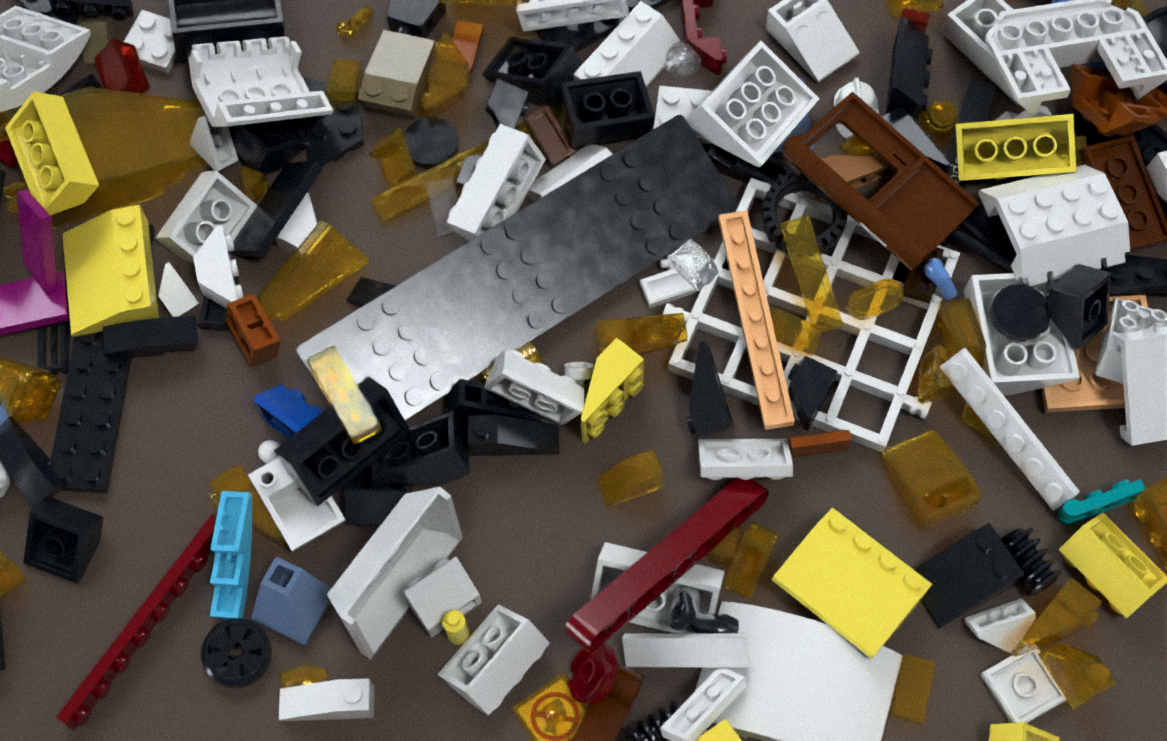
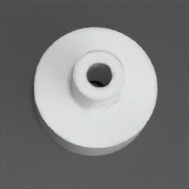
[564,362,593,388]

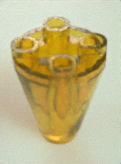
[0,356,61,423]

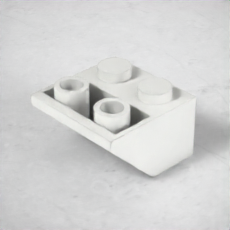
[404,557,482,638]

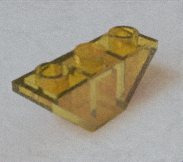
[421,33,470,117]

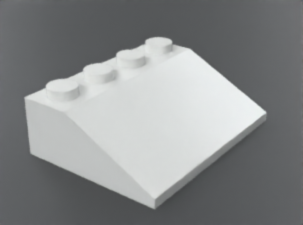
[686,41,819,168]
[963,272,1080,395]

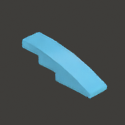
[209,491,252,620]

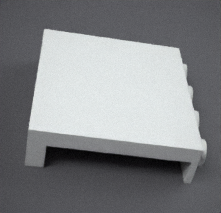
[1113,322,1167,446]

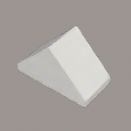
[189,115,239,171]

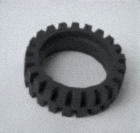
[762,171,848,258]

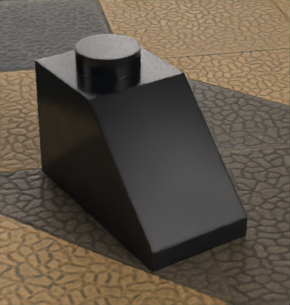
[788,355,838,431]

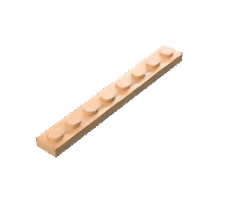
[719,210,795,430]

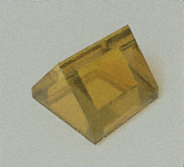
[240,166,269,203]

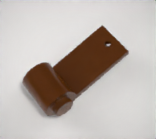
[572,663,645,741]

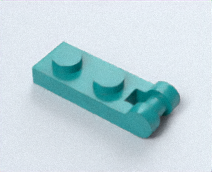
[1057,479,1146,526]

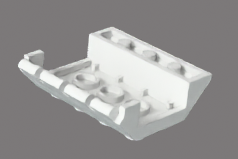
[188,36,333,127]
[978,165,1130,287]

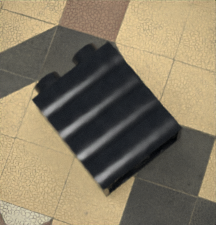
[168,0,285,63]

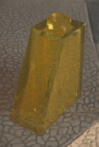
[938,298,987,391]

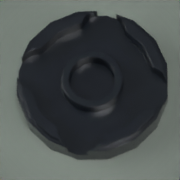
[403,117,459,169]
[990,284,1050,342]

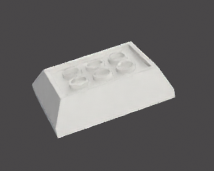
[327,487,463,660]

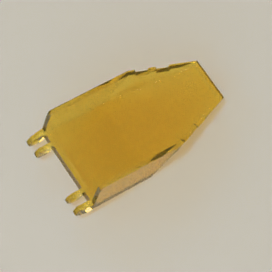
[0,87,208,229]

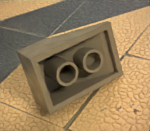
[358,30,436,119]

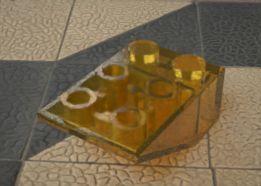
[880,429,983,531]

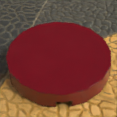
[568,643,617,705]

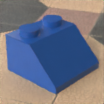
[253,384,325,439]

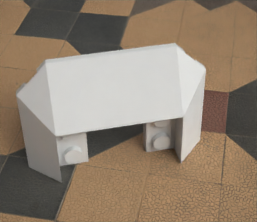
[984,0,1167,117]

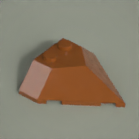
[1070,64,1167,137]

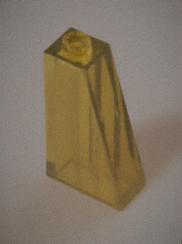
[257,220,370,322]

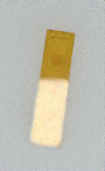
[780,215,844,335]
[307,345,382,444]

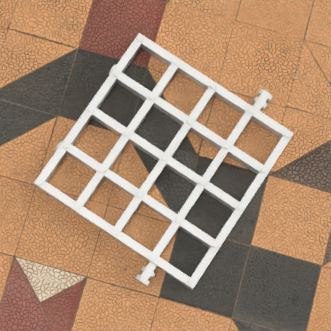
[661,178,960,453]

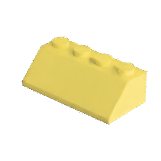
[5,91,99,216]
[956,114,1076,181]

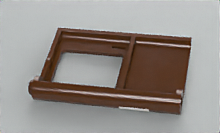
[782,91,980,271]

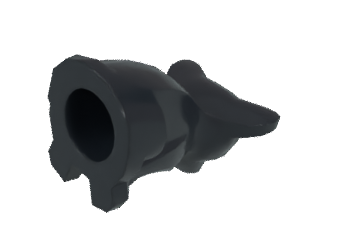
[670,591,739,633]

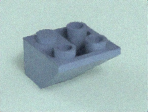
[251,556,331,647]

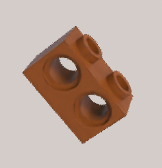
[225,294,281,367]

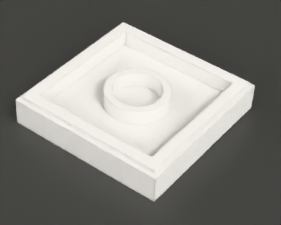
[980,643,1070,724]

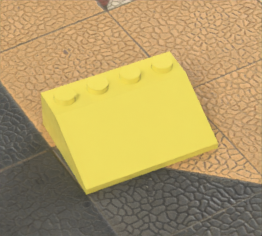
[62,205,159,337]
[771,507,932,659]

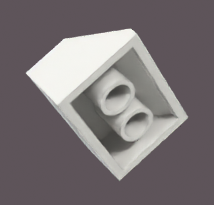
[527,144,612,202]
[155,170,257,264]
[484,349,584,425]
[437,604,550,715]

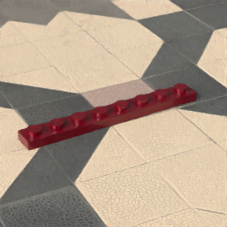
[56,514,217,731]

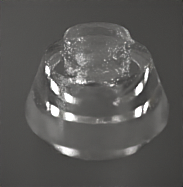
[665,42,701,77]

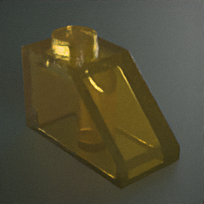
[597,449,664,507]
[723,522,781,599]
[1038,643,1116,710]

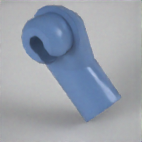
[924,258,957,300]

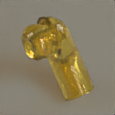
[336,5,373,37]
[279,663,327,688]

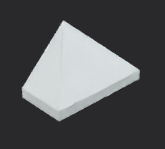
[965,598,1036,654]

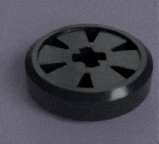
[201,618,272,688]

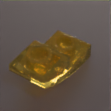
[769,306,824,355]

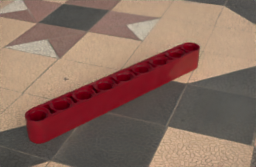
[564,477,769,653]

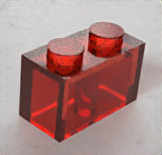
[94,39,150,107]

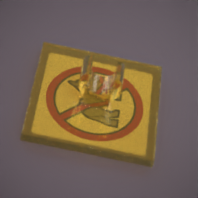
[511,673,588,741]

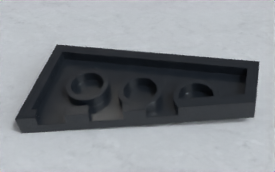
[1099,254,1167,296]

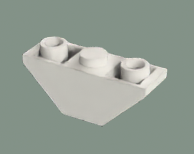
[193,225,244,309]

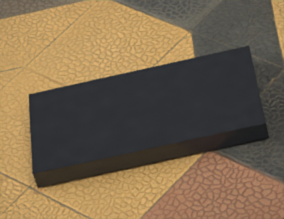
[230,161,323,257]

